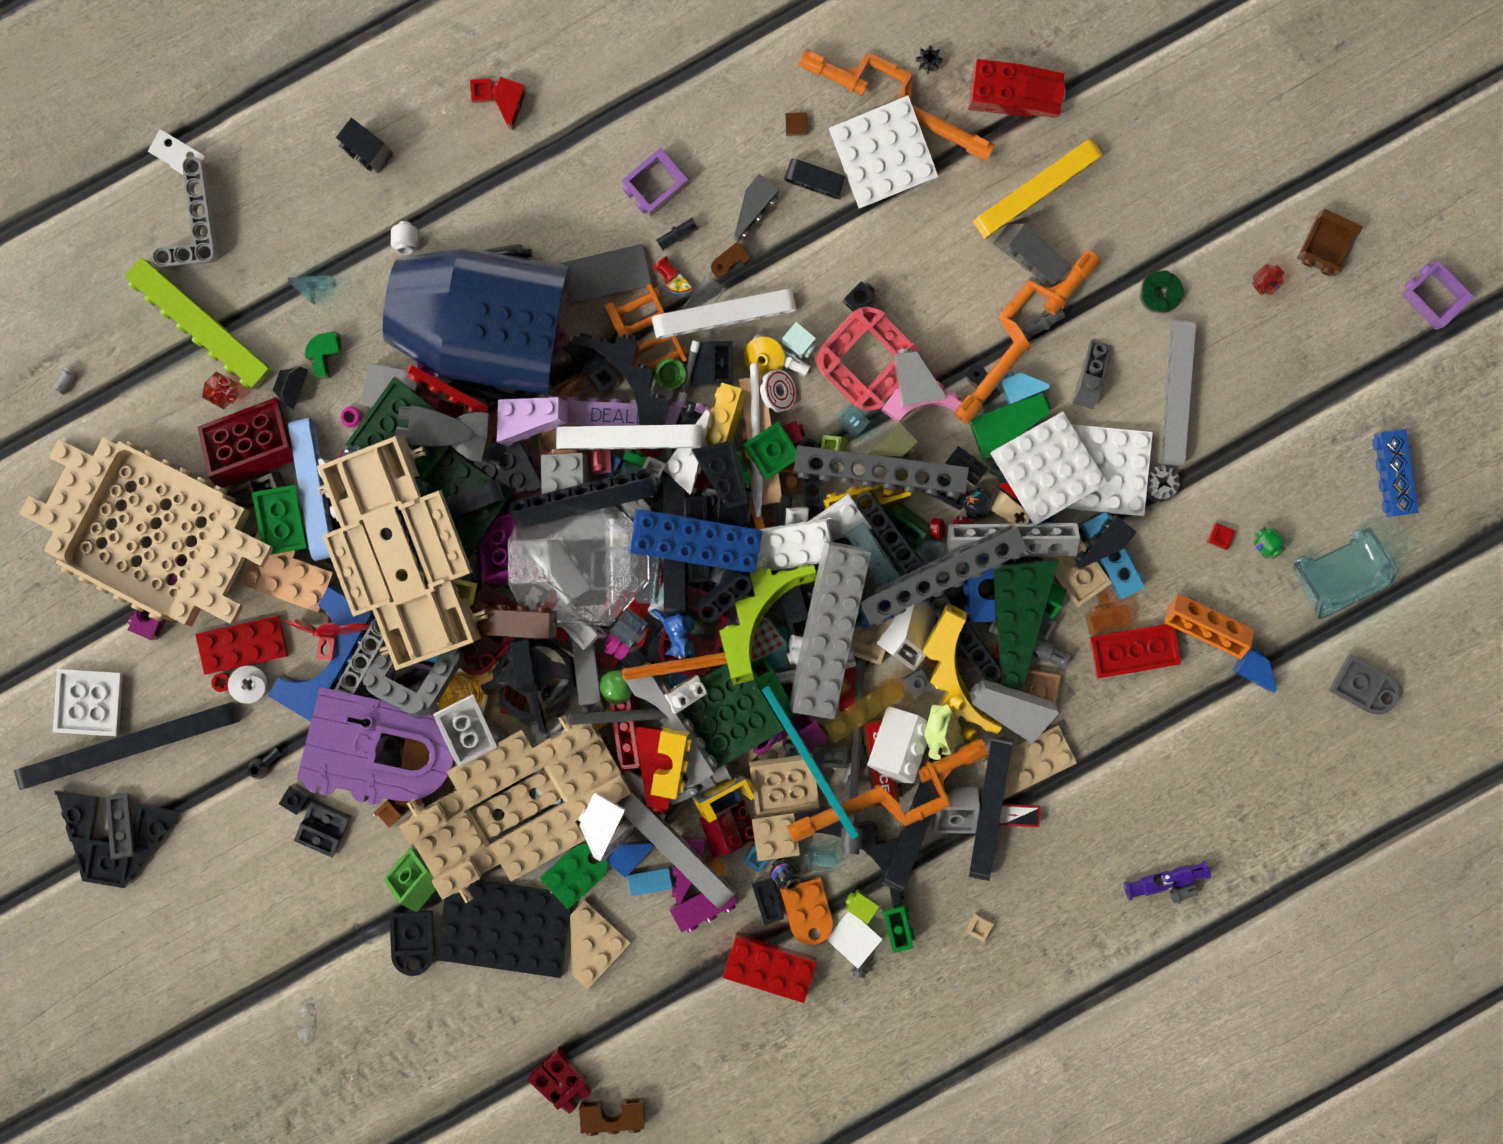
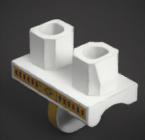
[664,675,707,714]

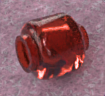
[1252,264,1285,295]

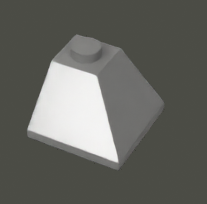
[933,786,980,834]

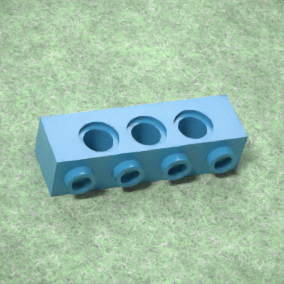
[1080,512,1145,599]

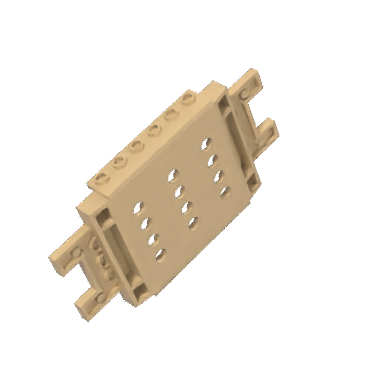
[19,438,273,626]

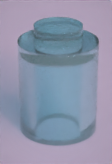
[804,849,835,872]

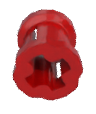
[653,256,681,284]

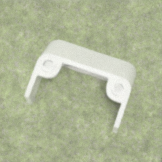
[579,769,646,862]

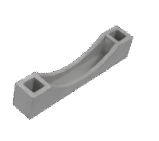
[626,661,718,786]

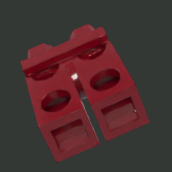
[528,1047,592,1114]

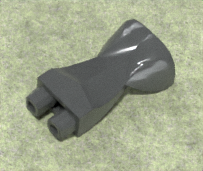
[395,405,491,462]

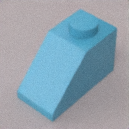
[999,371,1050,405]

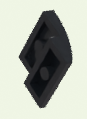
[294,799,351,858]

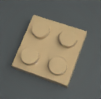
[752,812,800,861]

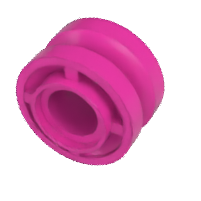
[604,626,634,660]

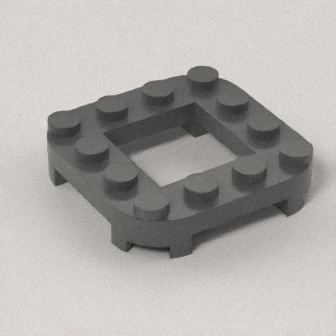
[363,643,466,719]

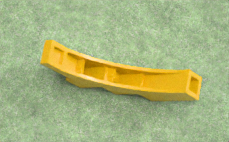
[923,603,1002,734]

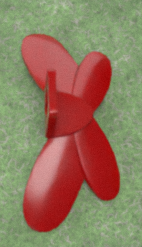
[285,619,369,661]

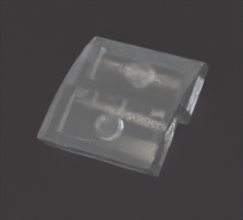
[682,275,740,335]

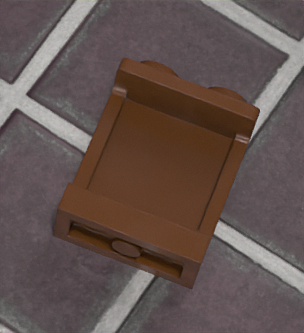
[1297,209,1363,277]

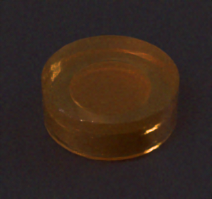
[706,857,724,876]

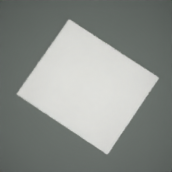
[826,912,882,968]

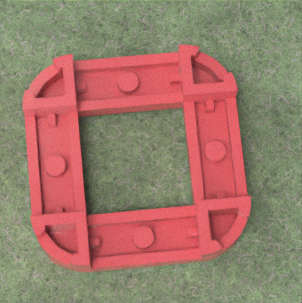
[815,307,918,411]

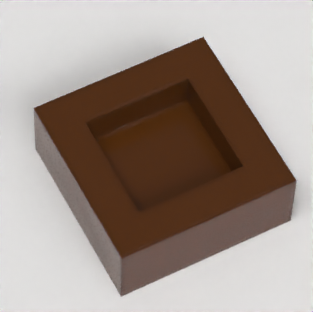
[785,112,807,136]

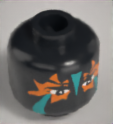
[962,487,994,520]

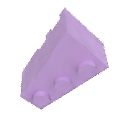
[497,397,568,446]

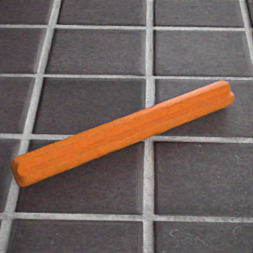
[622,652,727,681]

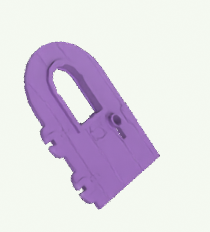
[297,687,453,805]

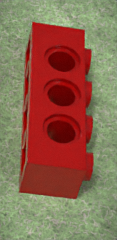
[610,692,642,770]

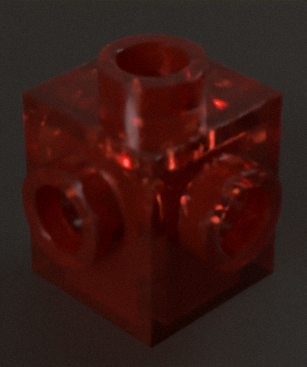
[202,371,239,409]

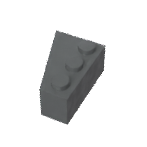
[993,224,1069,285]

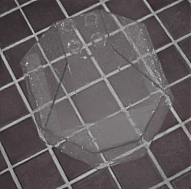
[508,506,649,627]

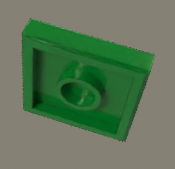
[742,421,797,480]

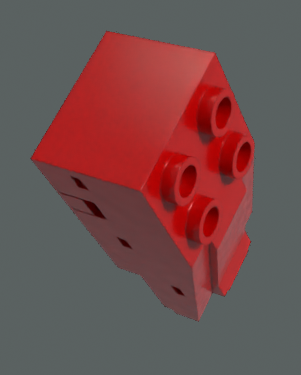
[968,59,1066,118]

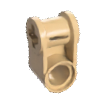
[990,492,1029,524]

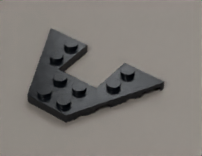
[55,790,182,888]

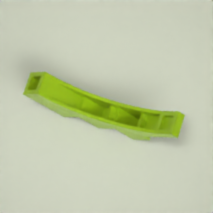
[719,565,817,685]

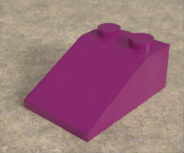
[479,513,532,589]

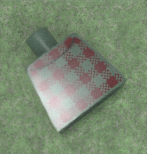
[751,615,787,663]

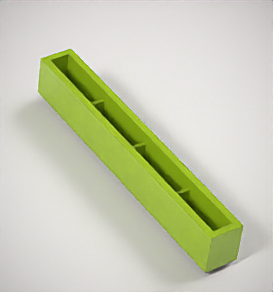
[124,257,274,390]

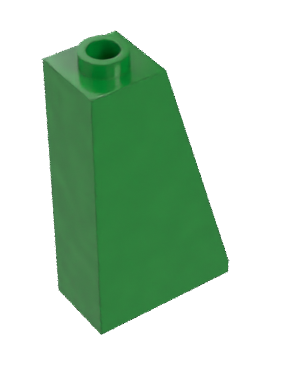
[969,393,1051,460]

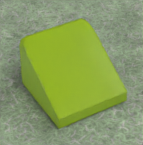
[821,435,848,452]

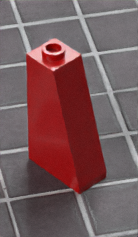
[636,725,673,812]

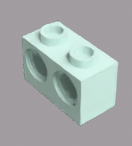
[782,322,816,360]

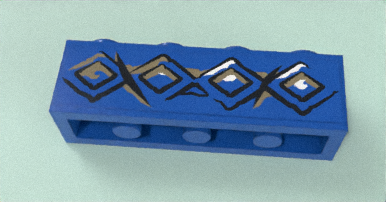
[1372,429,1419,517]

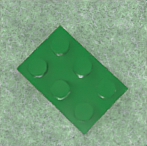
[252,485,308,555]

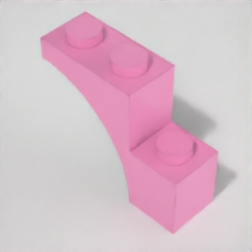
[881,381,962,423]

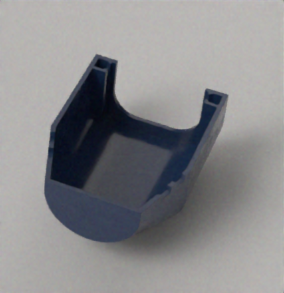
[383,248,572,395]

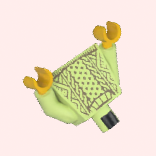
[925,695,978,760]

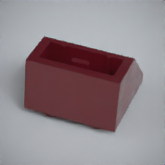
[699,800,755,857]

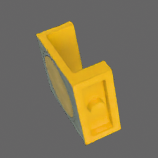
[692,773,755,823]

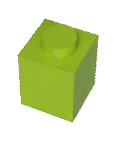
[845,889,879,924]

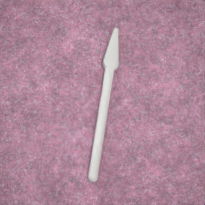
[750,363,764,518]

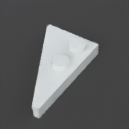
[664,410,713,495]

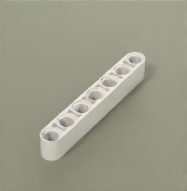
[651,289,797,339]
[556,425,701,450]

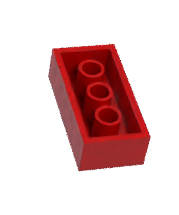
[723,933,817,1003]

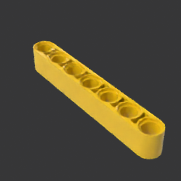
[973,138,1103,239]

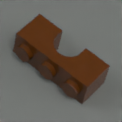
[579,1098,646,1136]

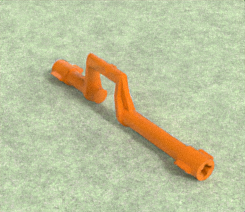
[798,48,995,161]
[954,250,1101,425]
[786,738,988,843]

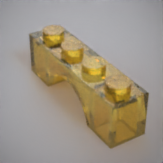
[819,678,905,743]

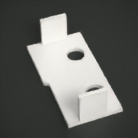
[148,129,206,175]

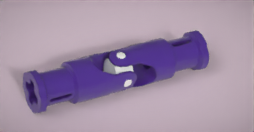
[1123,860,1211,901]

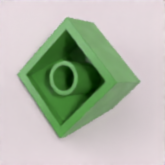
[383,847,436,912]

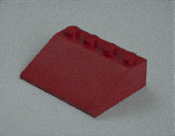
[198,397,294,488]

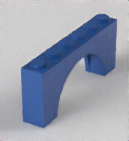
[268,585,375,722]

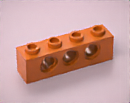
[1164,593,1254,659]

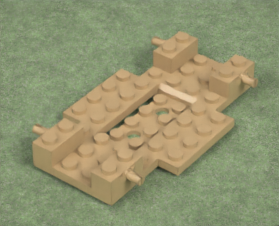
[318,435,488,670]
[399,714,631,903]

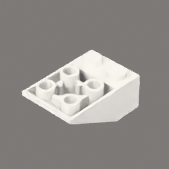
[877,601,936,671]

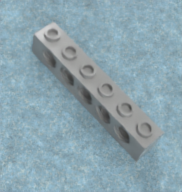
[947,523,1080,557]

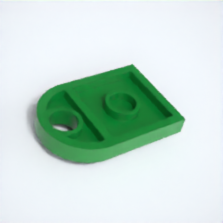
[539,843,607,910]

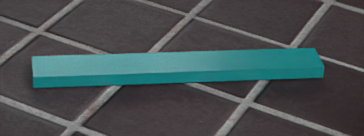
[762,686,859,840]

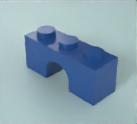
[963,557,996,622]

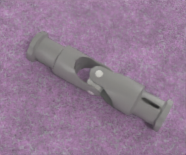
[671,763,734,805]

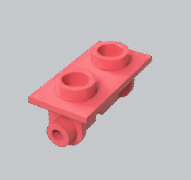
[590,449,611,475]

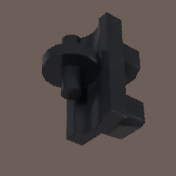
[945,446,989,486]

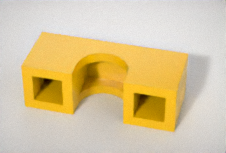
[651,727,692,799]

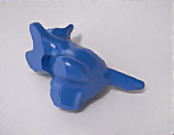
[652,609,695,660]

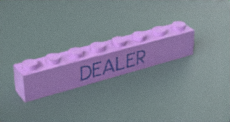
[546,396,710,426]

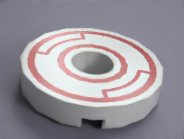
[760,369,796,412]

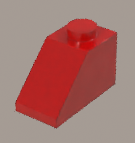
[492,76,527,130]

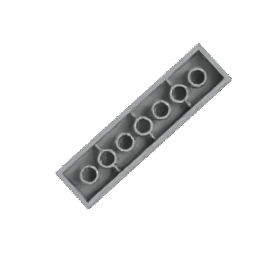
[788,540,871,719]

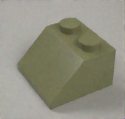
[868,423,918,459]

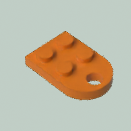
[780,877,833,945]

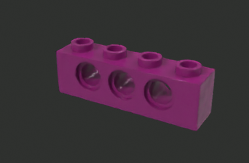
[128,557,187,640]

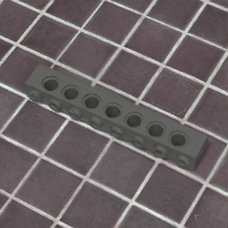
[794,446,969,498]
[860,523,1028,625]

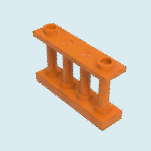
[604,284,689,371]

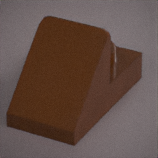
[779,461,803,494]

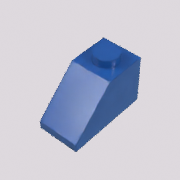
[1232,648,1277,693]
[607,841,654,878]

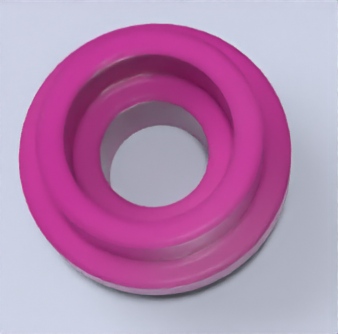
[340,407,362,428]

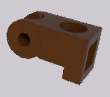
[711,241,751,279]

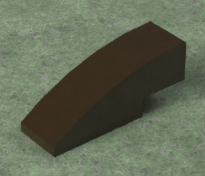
[227,472,286,509]

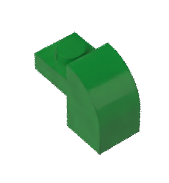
[305,331,343,380]

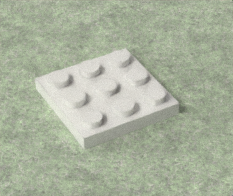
[53,669,123,736]

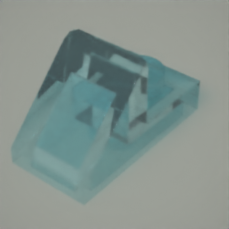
[288,276,336,305]

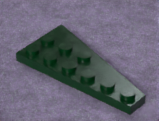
[993,559,1058,689]

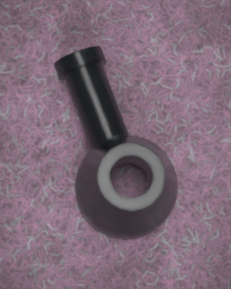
[247,746,283,779]

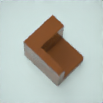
[372,799,406,828]

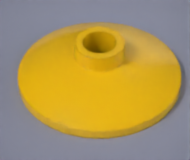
[744,336,785,376]

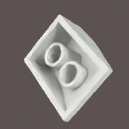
[433,694,497,767]

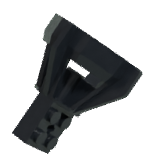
[481,638,578,735]

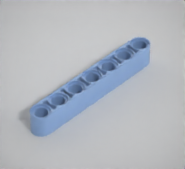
[288,417,333,561]

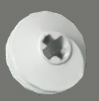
[228,666,268,704]

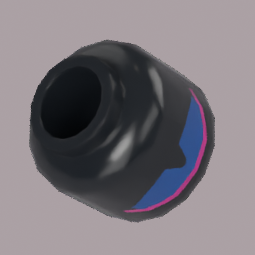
[770,858,801,890]

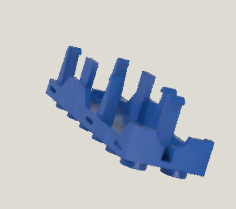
[628,509,763,573]

